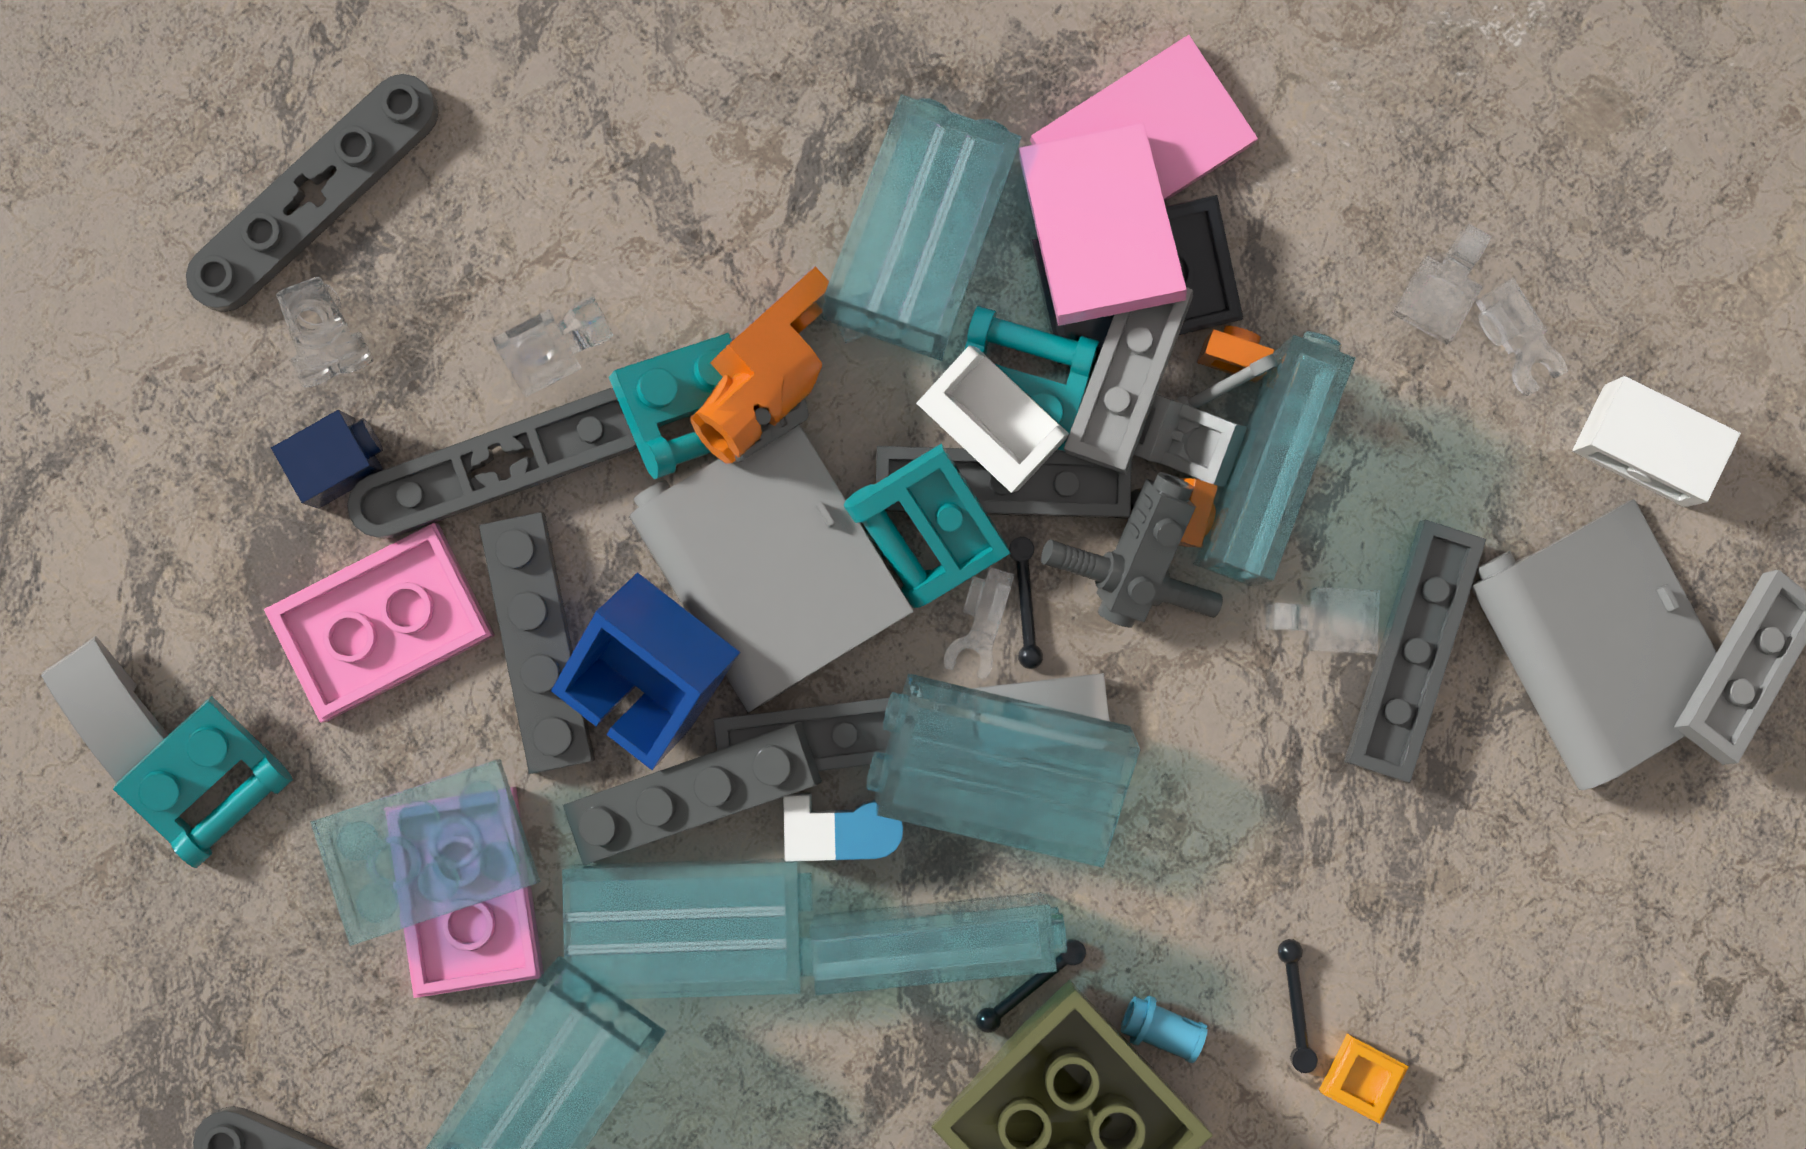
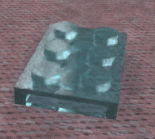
[311,759,540,946]

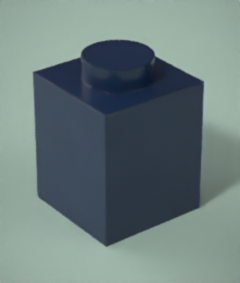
[271,410,384,509]

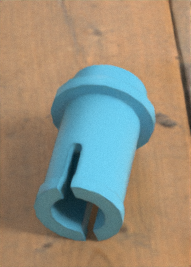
[1120,996,1208,1063]

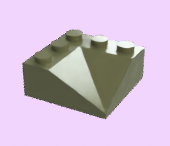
[931,979,1213,1149]

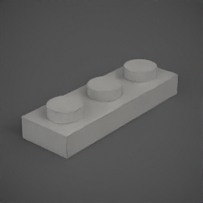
[1064,288,1193,474]
[1674,570,1806,765]

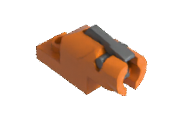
[690,266,833,463]

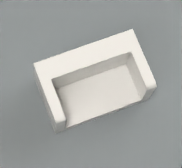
[916,345,1069,493]
[1572,376,1741,507]

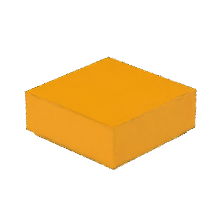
[1319,1033,1409,1124]

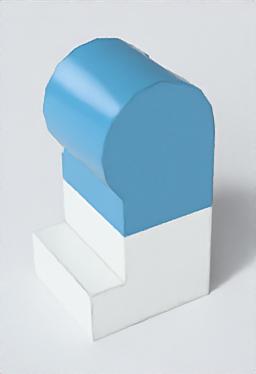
[783,793,903,861]

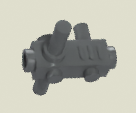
[1041,472,1223,628]

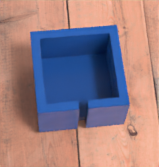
[551,572,740,770]

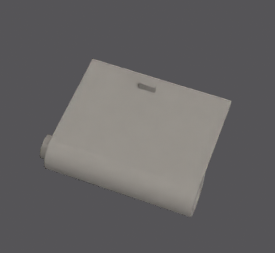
[629,425,914,713]
[1471,499,1717,790]

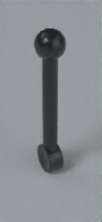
[1009,537,1043,669]
[976,939,1086,1033]
[1278,939,1318,1073]

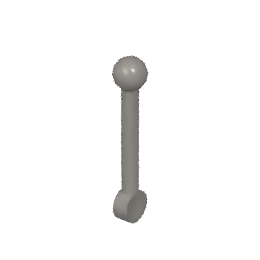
[1176,354,1278,408]

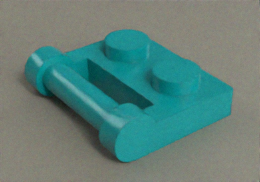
[964,306,1100,451]
[608,333,732,479]
[843,443,1011,608]
[113,696,293,868]

